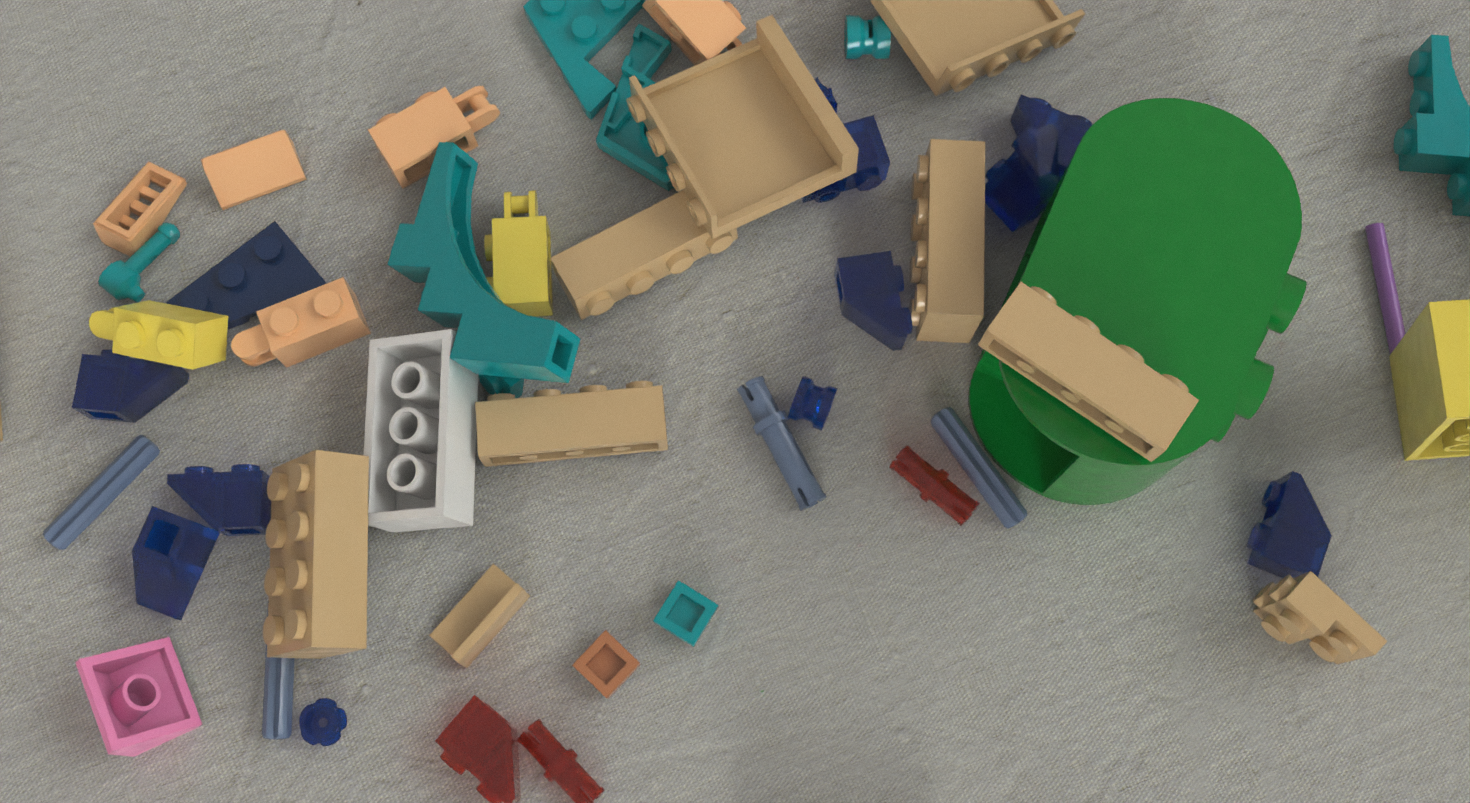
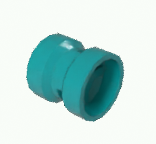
[844,15,891,59]

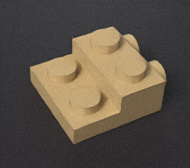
[1252,571,1387,664]

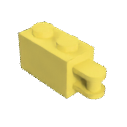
[484,190,553,317]
[89,300,228,370]

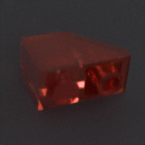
[435,695,521,803]

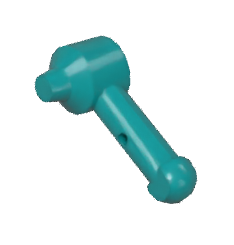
[98,222,180,302]

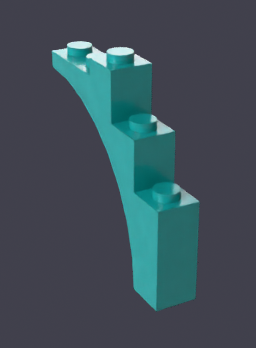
[1393,34,1470,217]
[387,142,581,383]

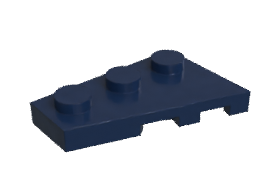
[166,221,327,329]

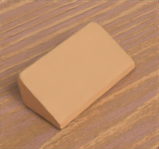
[201,130,307,210]

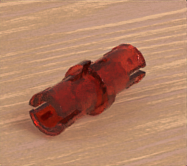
[889,445,980,526]
[517,719,605,803]

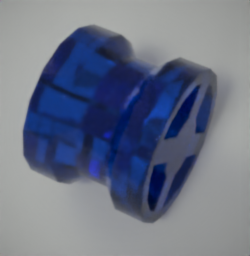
[788,376,838,431]

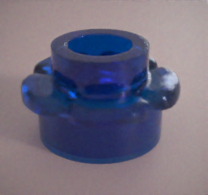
[299,698,347,746]

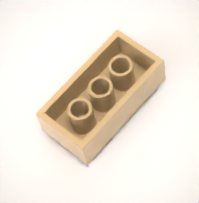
[909,139,985,343]
[263,450,369,659]

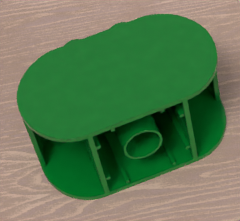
[968,98,1307,505]

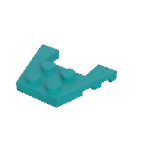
[523,0,646,120]
[596,23,674,191]

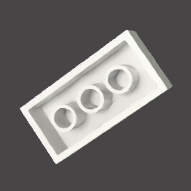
[363,329,478,533]

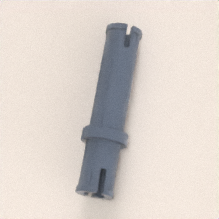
[737,376,827,511]

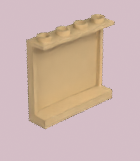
[870,0,1085,96]
[626,15,859,239]

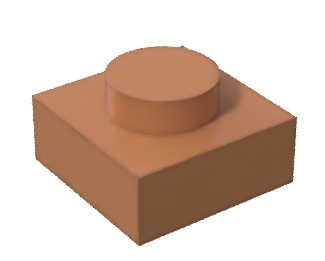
[572,630,641,699]

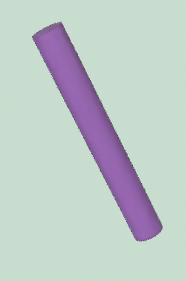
[1365,223,1406,354]

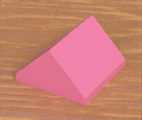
[75,637,202,757]

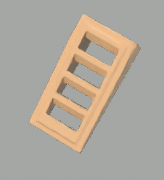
[93,161,187,257]

